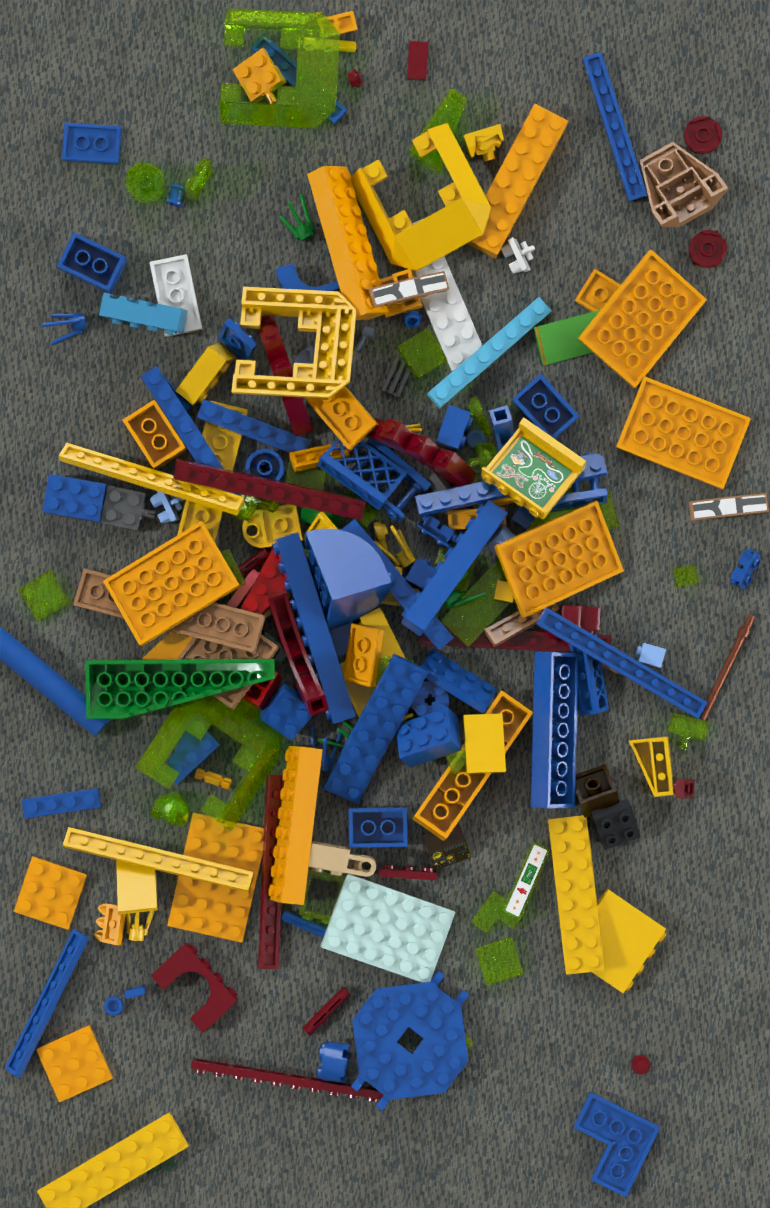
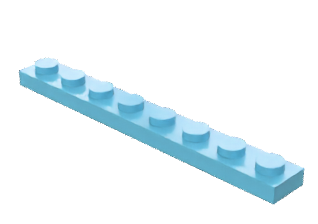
[427,297,552,409]

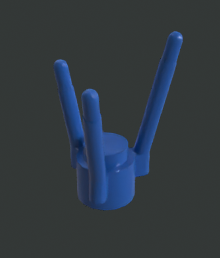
[41,313,87,345]
[310,724,342,771]

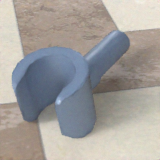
[355,327,374,351]

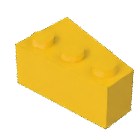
[176,343,236,405]
[629,736,674,797]

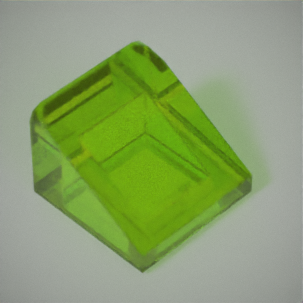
[673,565,699,587]

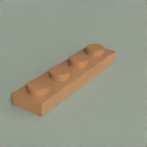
[484,603,560,648]

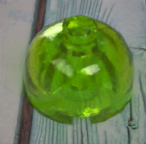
[150,791,190,826]

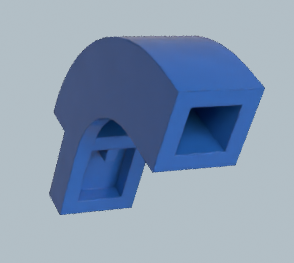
[275,263,340,292]
[489,405,514,453]

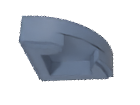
[295,346,314,364]

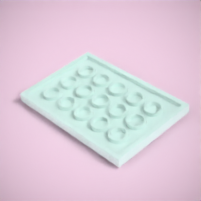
[321,873,455,983]

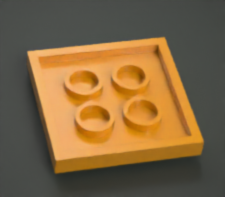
[14,856,88,930]
[36,1025,113,1103]

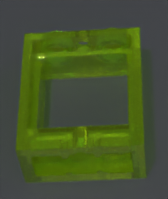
[298,868,346,924]

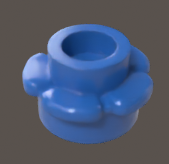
[403,311,422,328]

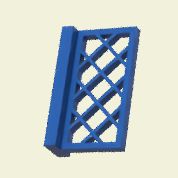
[317,438,407,510]

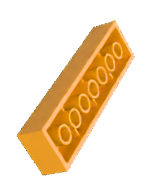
[467,104,568,259]
[307,166,389,320]
[412,690,533,841]
[269,746,323,905]

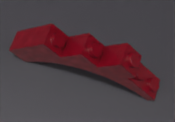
[258,315,313,437]
[365,418,477,487]
[267,589,329,716]

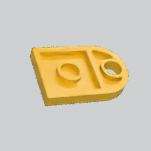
[242,504,303,548]

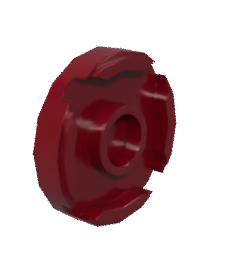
[684,116,722,154]
[689,230,727,268]

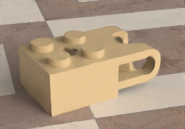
[309,841,376,877]

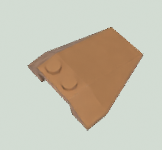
[640,142,728,227]

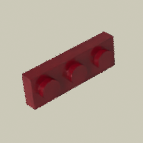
[379,864,437,880]

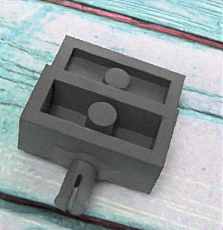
[100,485,156,532]

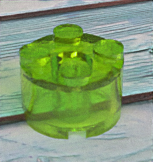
[125,162,166,205]

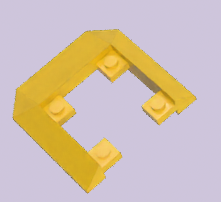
[351,123,491,271]
[232,287,357,399]

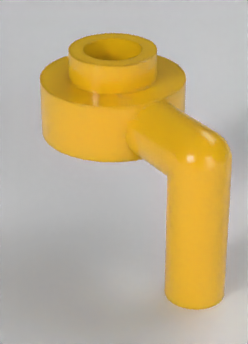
[373,521,388,550]

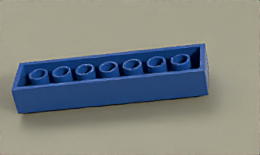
[531,652,579,808]

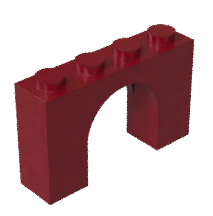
[151,943,238,1033]

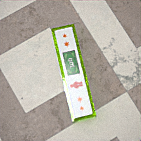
[502,841,551,920]

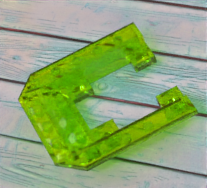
[219,8,340,129]
[135,695,284,831]

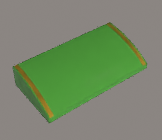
[533,310,600,366]

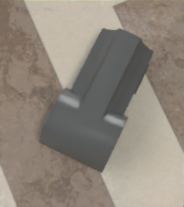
[427,472,452,492]

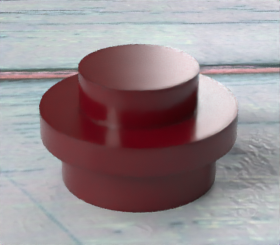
[348,69,363,88]
[631,1055,651,1075]

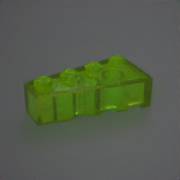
[406,88,467,176]

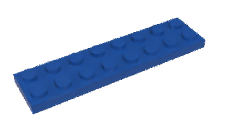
[322,654,429,804]

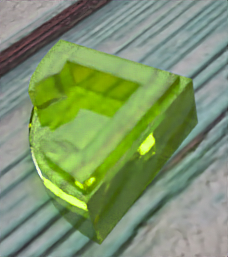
[446,749,466,775]

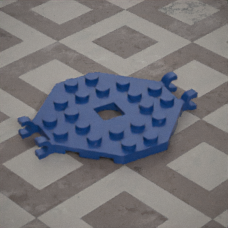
[351,971,469,1111]

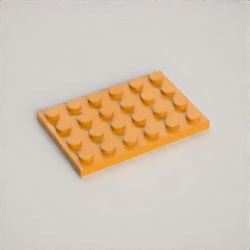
[577,250,707,388]
[616,376,751,490]
[494,500,624,618]
[103,521,240,647]
[167,812,264,943]

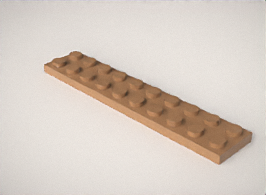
[73,569,266,654]

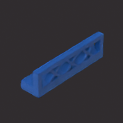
[569,634,609,715]

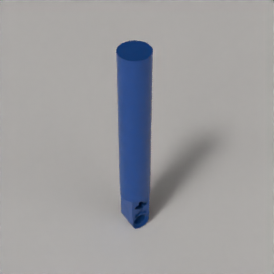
[0,626,111,737]

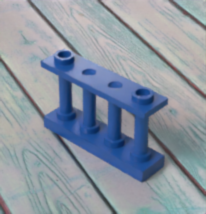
[347,439,431,522]
[551,453,608,511]

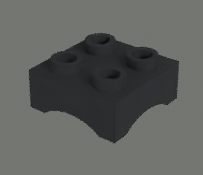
[591,798,641,850]

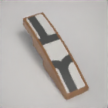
[369,271,449,308]
[689,493,769,521]

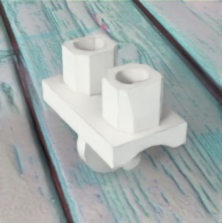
[501,238,535,274]

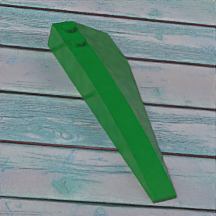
[85,659,275,719]

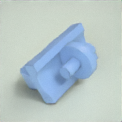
[150,491,184,524]

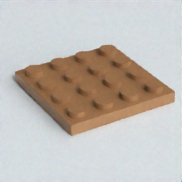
[177,635,279,710]

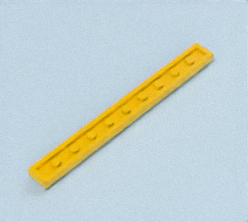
[59,443,244,515]
[63,827,254,893]

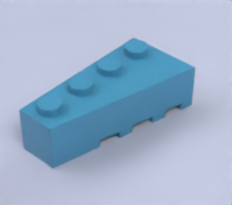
[99,293,188,336]

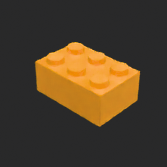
[122,399,187,470]

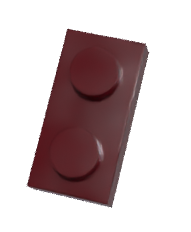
[673,779,695,799]

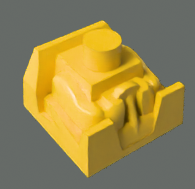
[462,124,504,162]

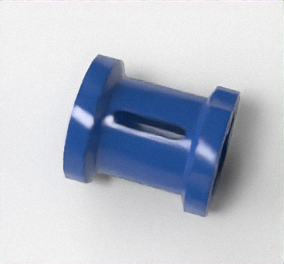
[166,184,187,207]

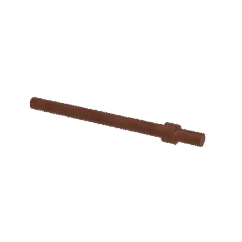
[699,614,755,720]

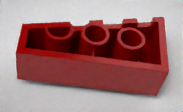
[240,549,286,615]

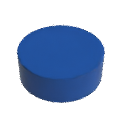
[466,429,485,449]
[104,996,124,1016]

